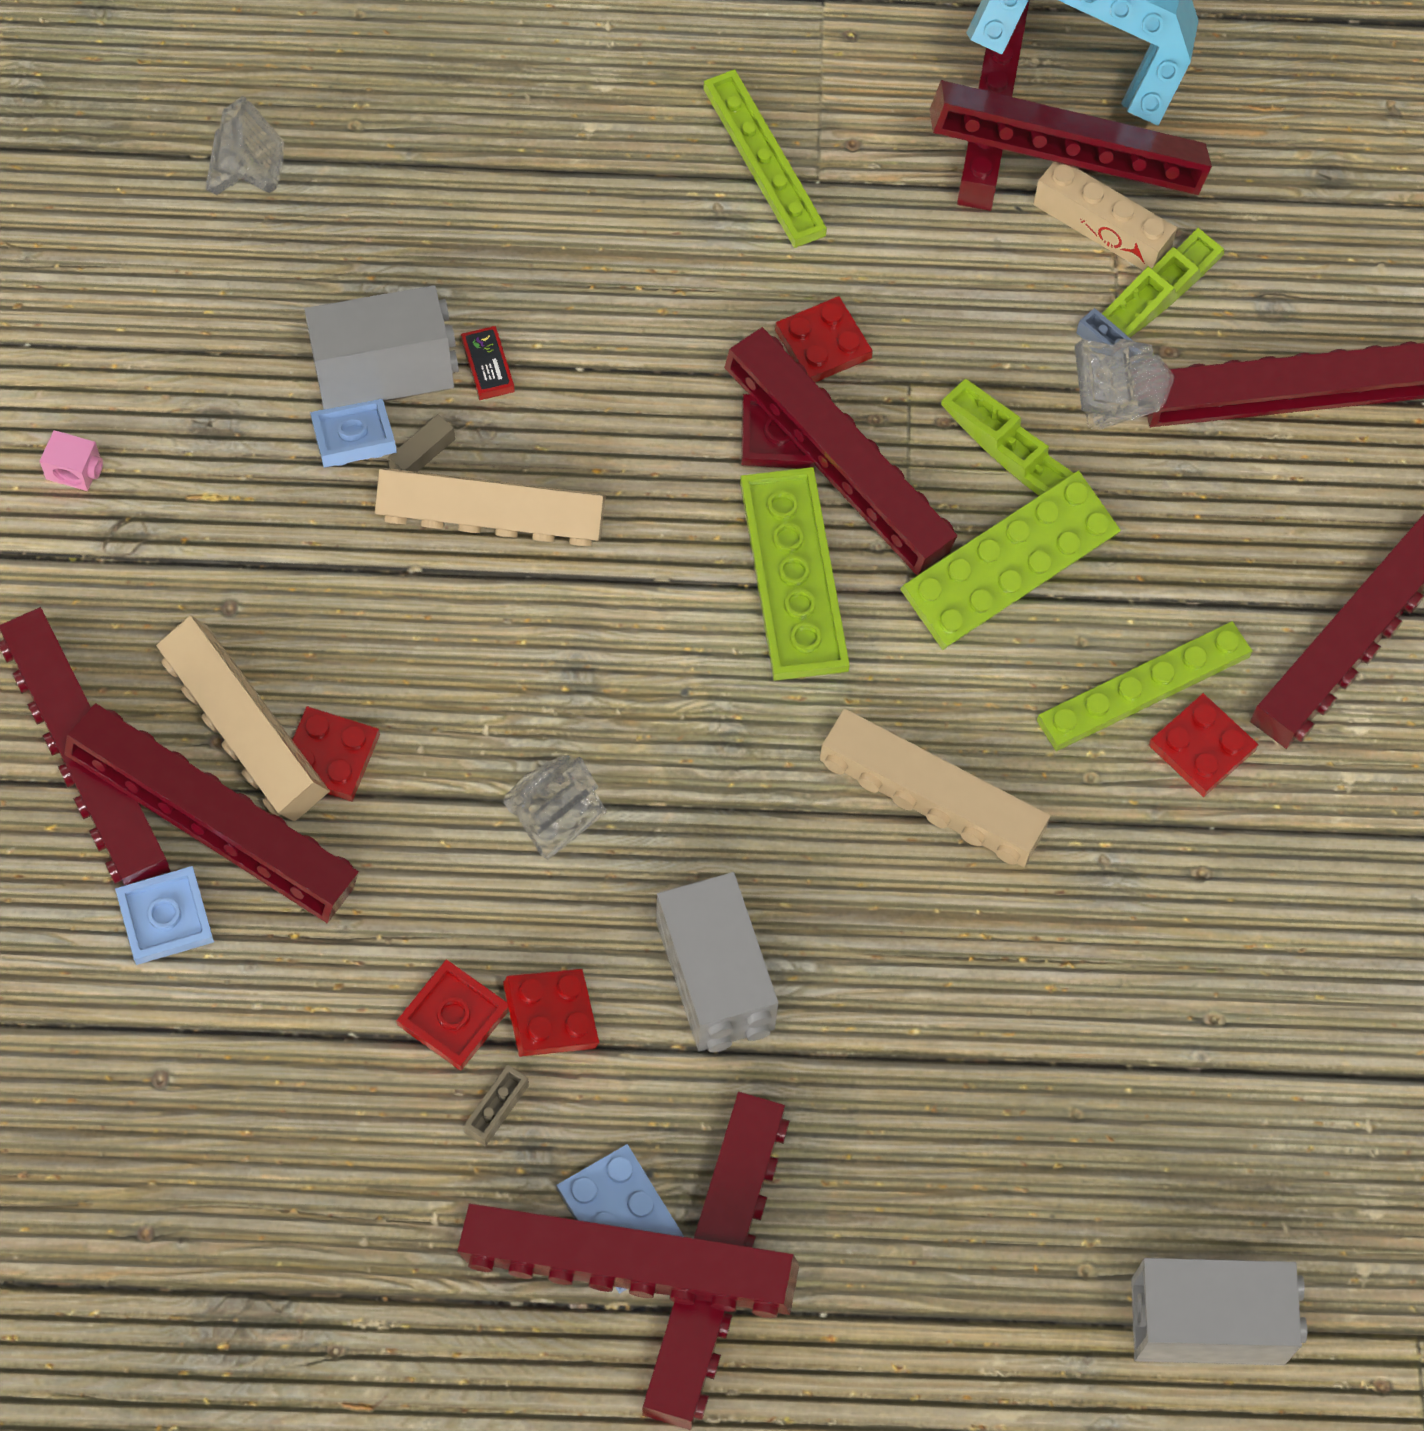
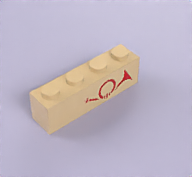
[1033,162,1177,271]

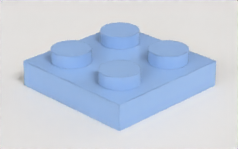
[310,399,397,468]
[115,866,214,965]

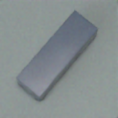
[1076,308,1144,375]

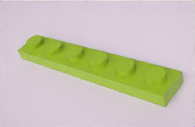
[703,69,827,248]
[1037,621,1252,752]

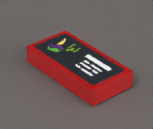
[461,326,515,401]

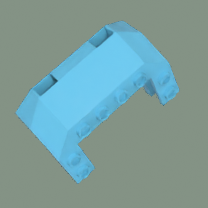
[966,0,1199,126]

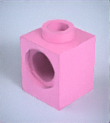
[40,430,103,491]

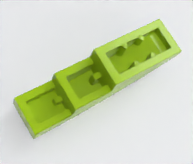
[1102,228,1224,338]
[941,378,1074,496]

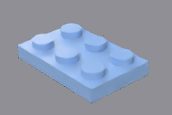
[556,1144,684,1294]

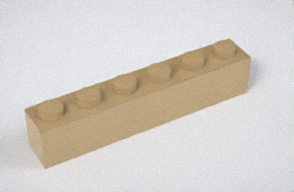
[375,468,606,546]
[156,615,330,822]
[820,708,1051,868]

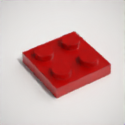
[775,296,873,382]
[1148,693,1259,797]
[292,706,380,802]
[396,959,509,1071]
[503,969,600,1057]

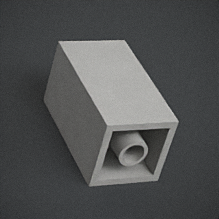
[304,285,459,410]
[656,872,778,1052]
[1131,1258,1307,1365]

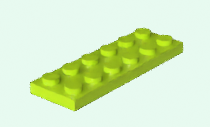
[740,467,850,681]
[900,470,1121,650]

